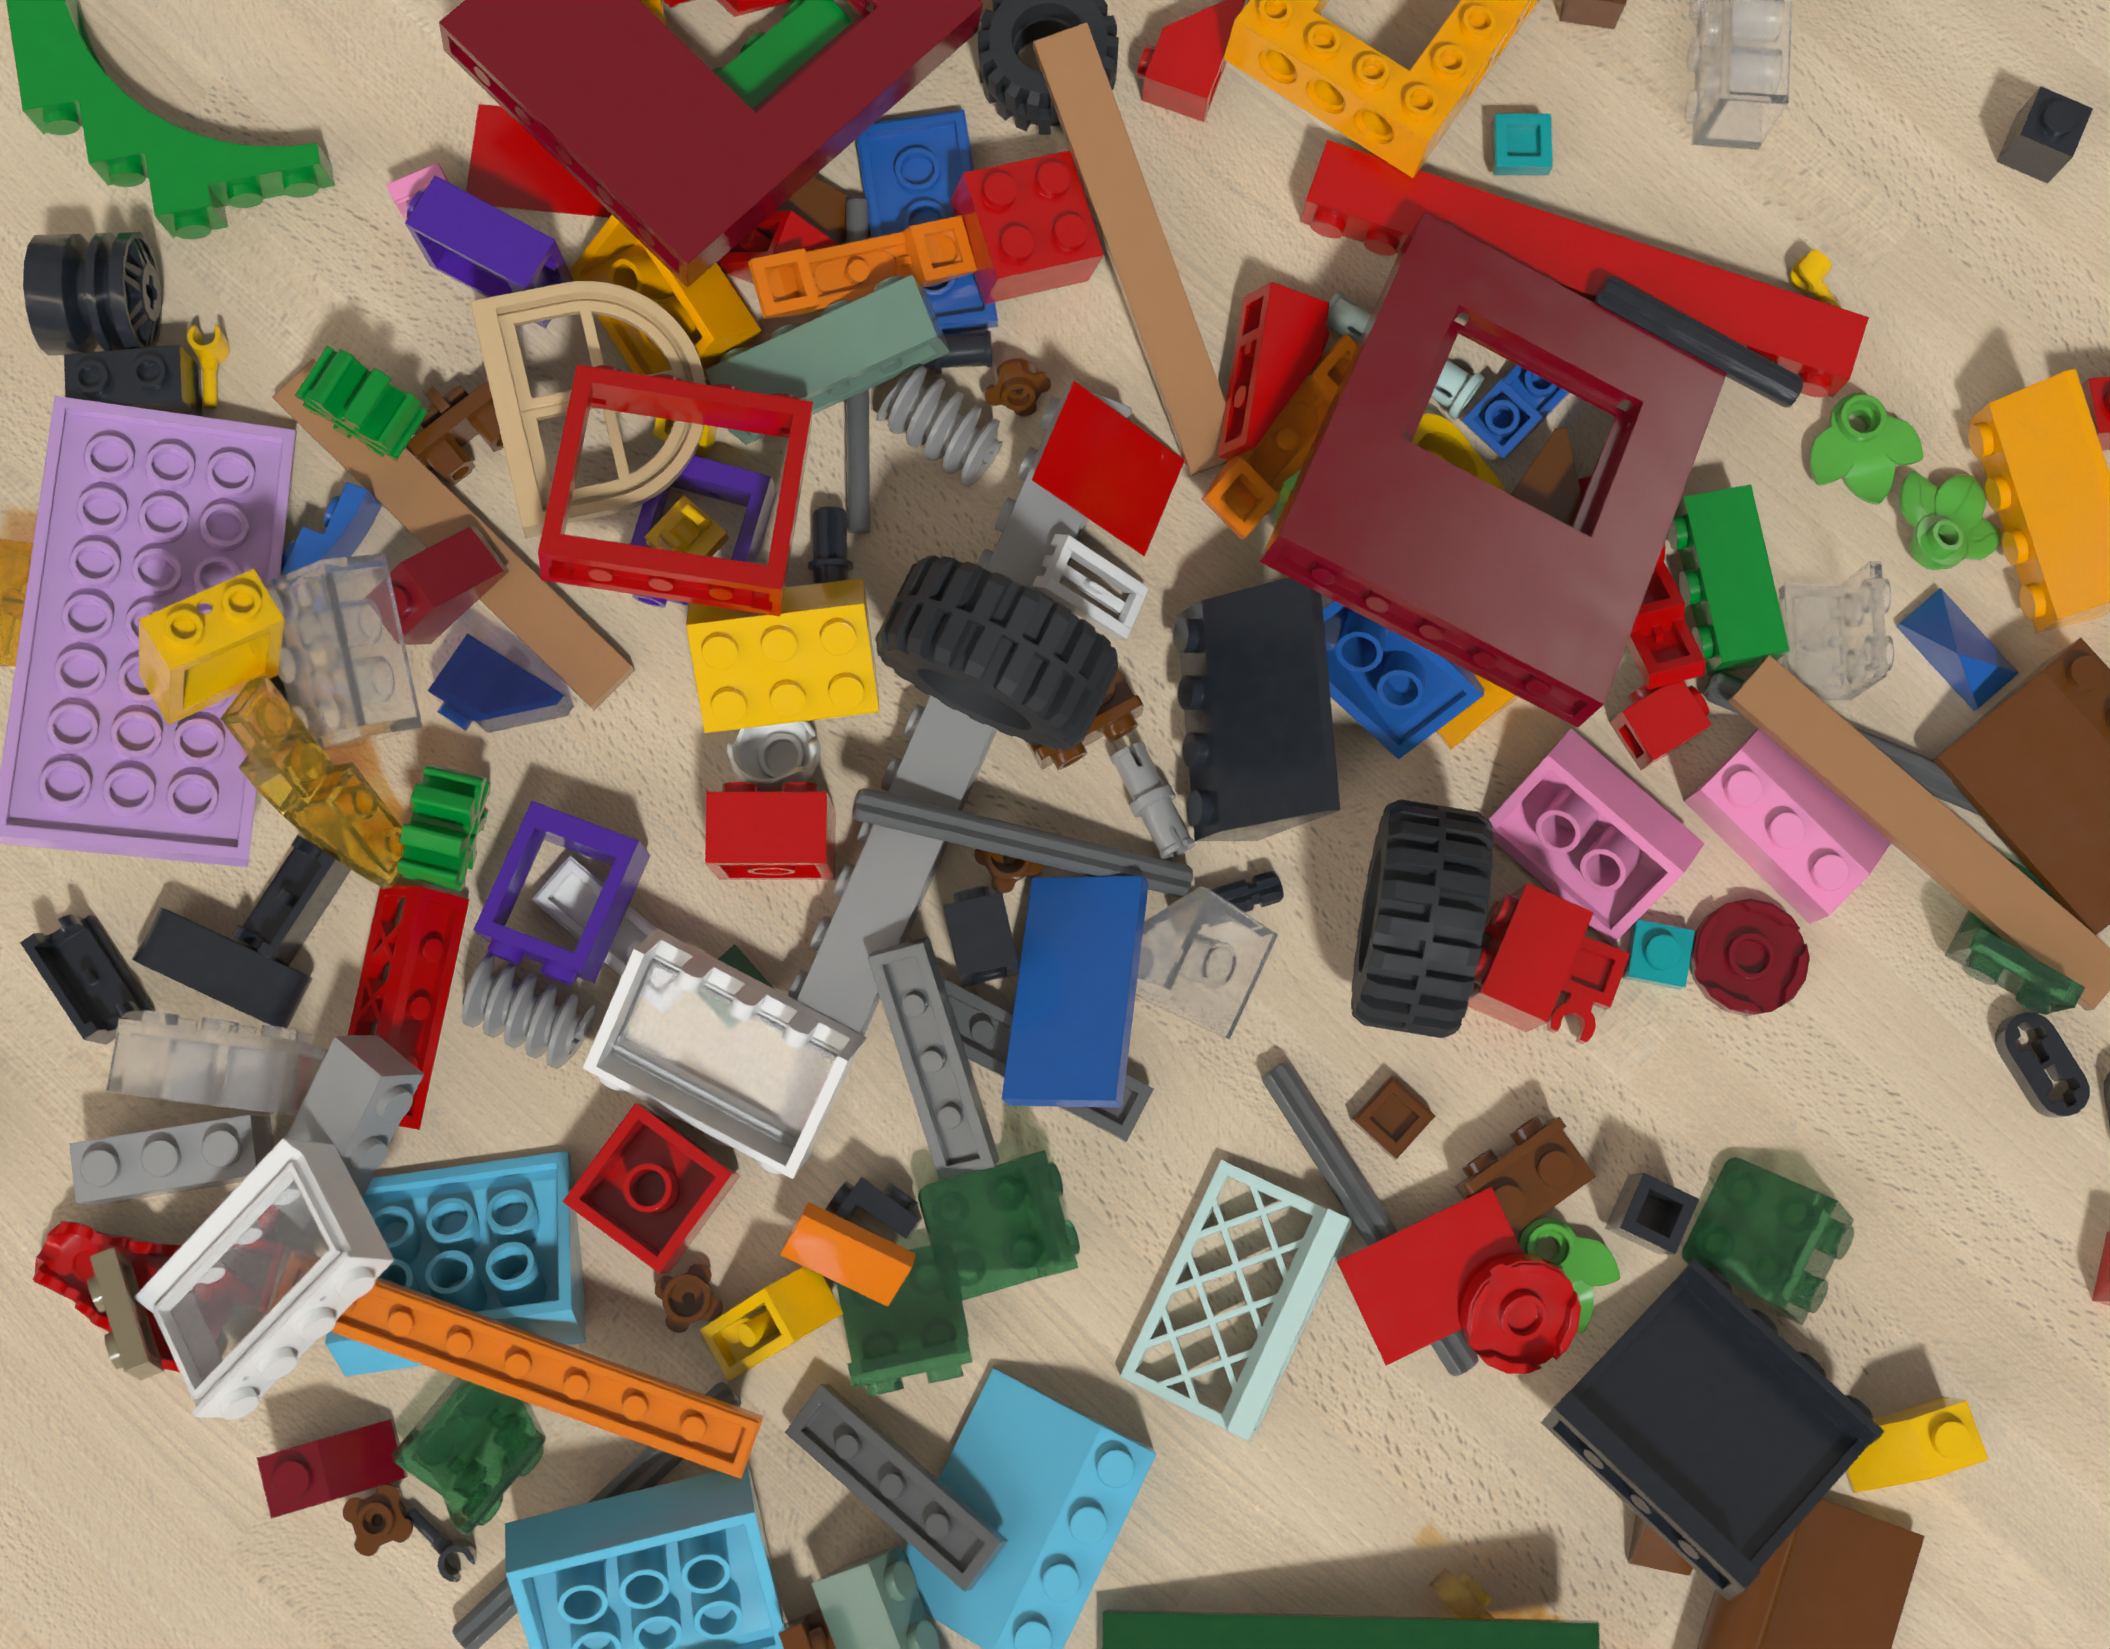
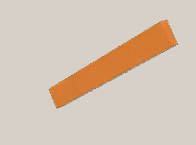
[273,1249,764,1479]

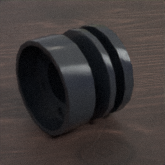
[23,232,162,356]

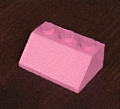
[1488,728,1705,945]
[1684,728,1891,924]

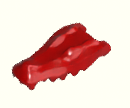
[33,1221,265,1372]

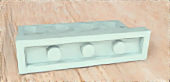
[1120,1160,1352,1442]

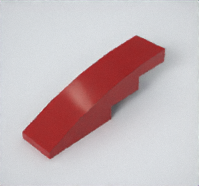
[1578,476,1706,690]

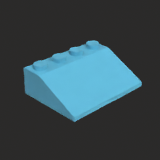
[325,1151,586,1377]
[903,1367,1157,1649]
[505,1464,785,1649]

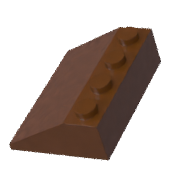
[1933,638,2110,935]

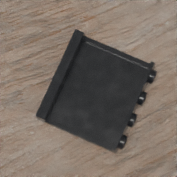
[1541,1258,1885,1602]

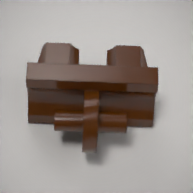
[407,380,504,485]

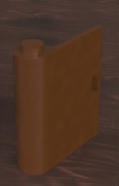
[1697,1499,1925,1649]

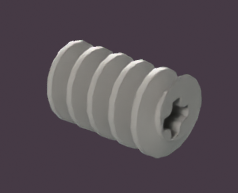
[876,365,1002,487]
[462,953,596,1069]

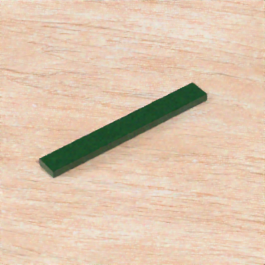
[1103,1610,1600,1649]

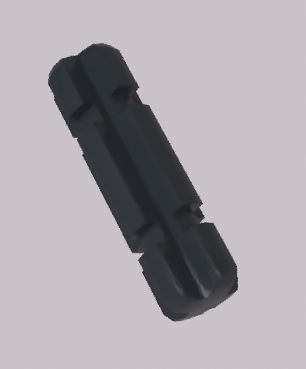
[1170,871,1284,932]

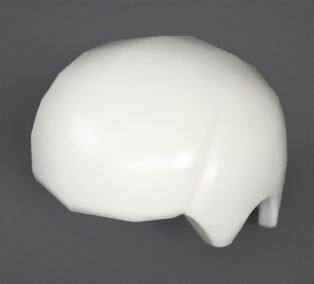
[727,721,821,792]

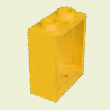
[139,569,285,725]

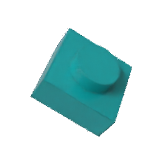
[1492,113,1553,176]
[1623,919,1695,990]

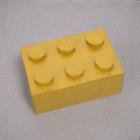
[686,578,879,733]

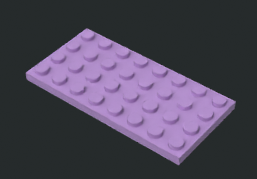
[0,396,296,867]

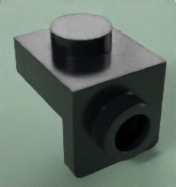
[826,1177,922,1239]

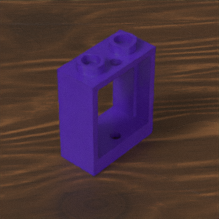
[405,176,574,329]
[630,447,777,612]
[473,801,651,986]

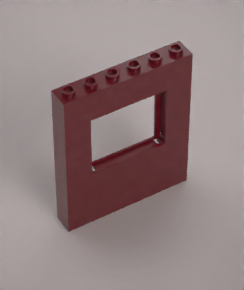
[439,0,983,288]
[1259,212,1727,728]

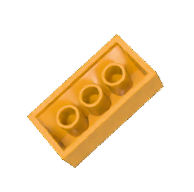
[1968,368,2110,633]

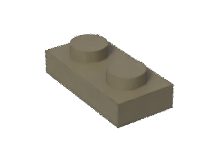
[87,1247,164,1380]

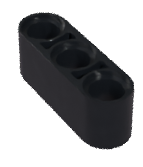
[132,906,313,1031]

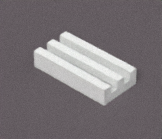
[1032,534,1149,639]

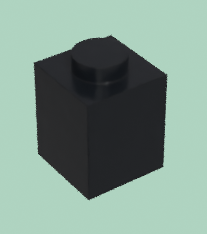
[1996,86,2093,184]
[1605,1173,1699,1254]

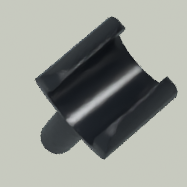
[405,1506,477,1582]

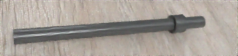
[841,198,870,534]

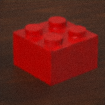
[950,150,1104,305]
[705,782,836,880]
[1468,883,1594,1032]
[562,1103,740,1274]

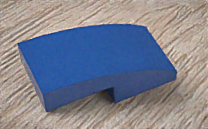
[1462,365,1570,460]
[279,482,382,597]

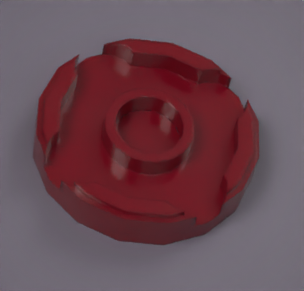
[1690,898,1810,1016]

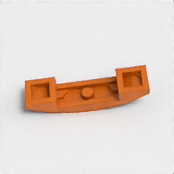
[748,215,977,319]
[1201,334,1357,539]

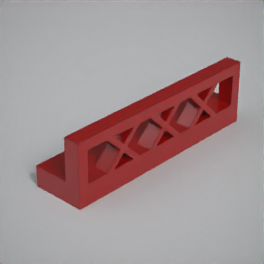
[347,883,470,1130]

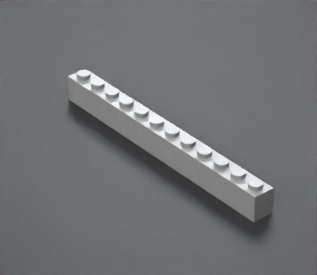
[788,382,1132,1036]

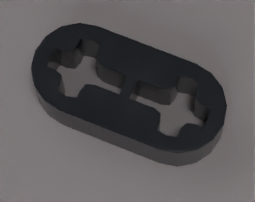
[1995,1012,2090,1118]

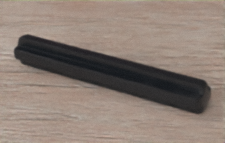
[1594,276,1803,408]

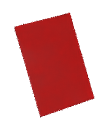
[466,104,612,218]
[1031,381,1184,557]
[1337,1186,1523,1366]

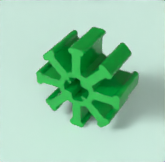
[294,346,428,461]
[397,763,491,891]

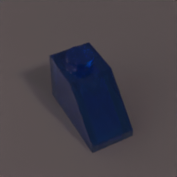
[428,633,574,733]

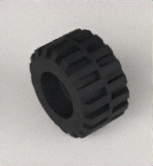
[978,0,1119,135]

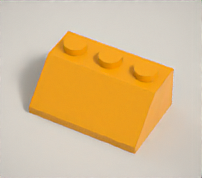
[569,215,761,380]

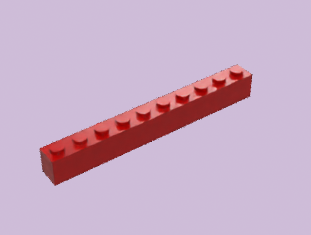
[1301,140,1869,397]

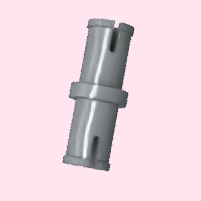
[1110,742,1195,860]

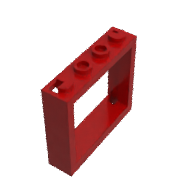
[538,364,813,617]

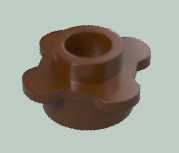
[985,358,1051,416]
[974,849,1043,893]
[655,1264,723,1333]
[343,1484,413,1556]

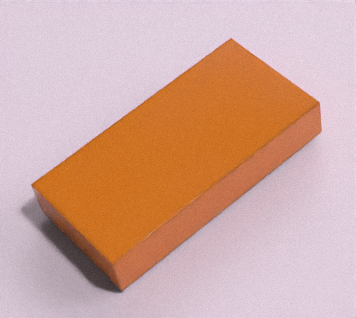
[780,1202,916,1307]

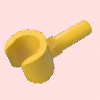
[1790,249,1841,308]
[187,324,230,409]

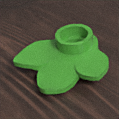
[1809,393,1923,505]
[1899,471,2001,570]
[1518,1218,1620,1333]

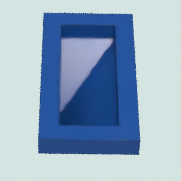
[1896,588,2019,711]

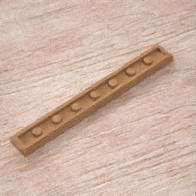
[1032,23,1228,477]
[272,358,635,711]
[1727,655,2110,1011]

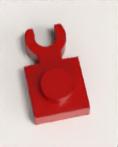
[1546,936,1630,1044]

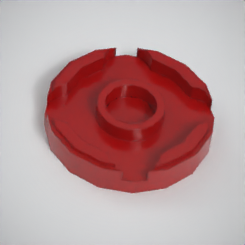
[1460,1254,1581,1374]

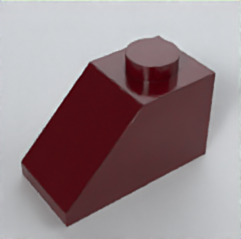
[361,526,509,645]
[257,1418,408,1519]

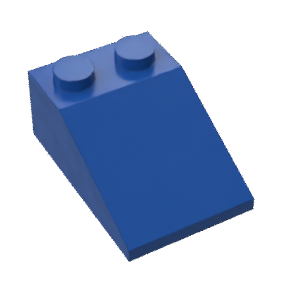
[1321,594,1485,760]

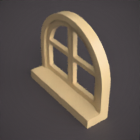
[470,281,706,539]

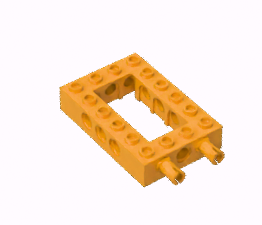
[1224,0,1540,178]

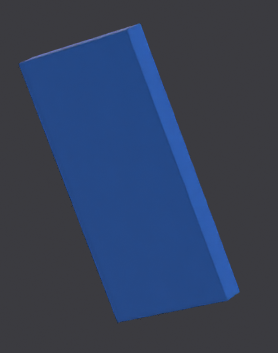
[856,110,998,334]
[1001,876,1149,1108]

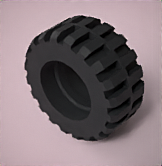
[876,555,1118,750]
[1351,799,1494,1038]

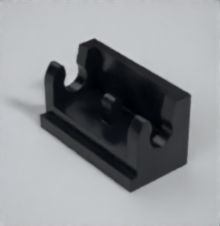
[232,835,352,966]
[20,914,155,1045]

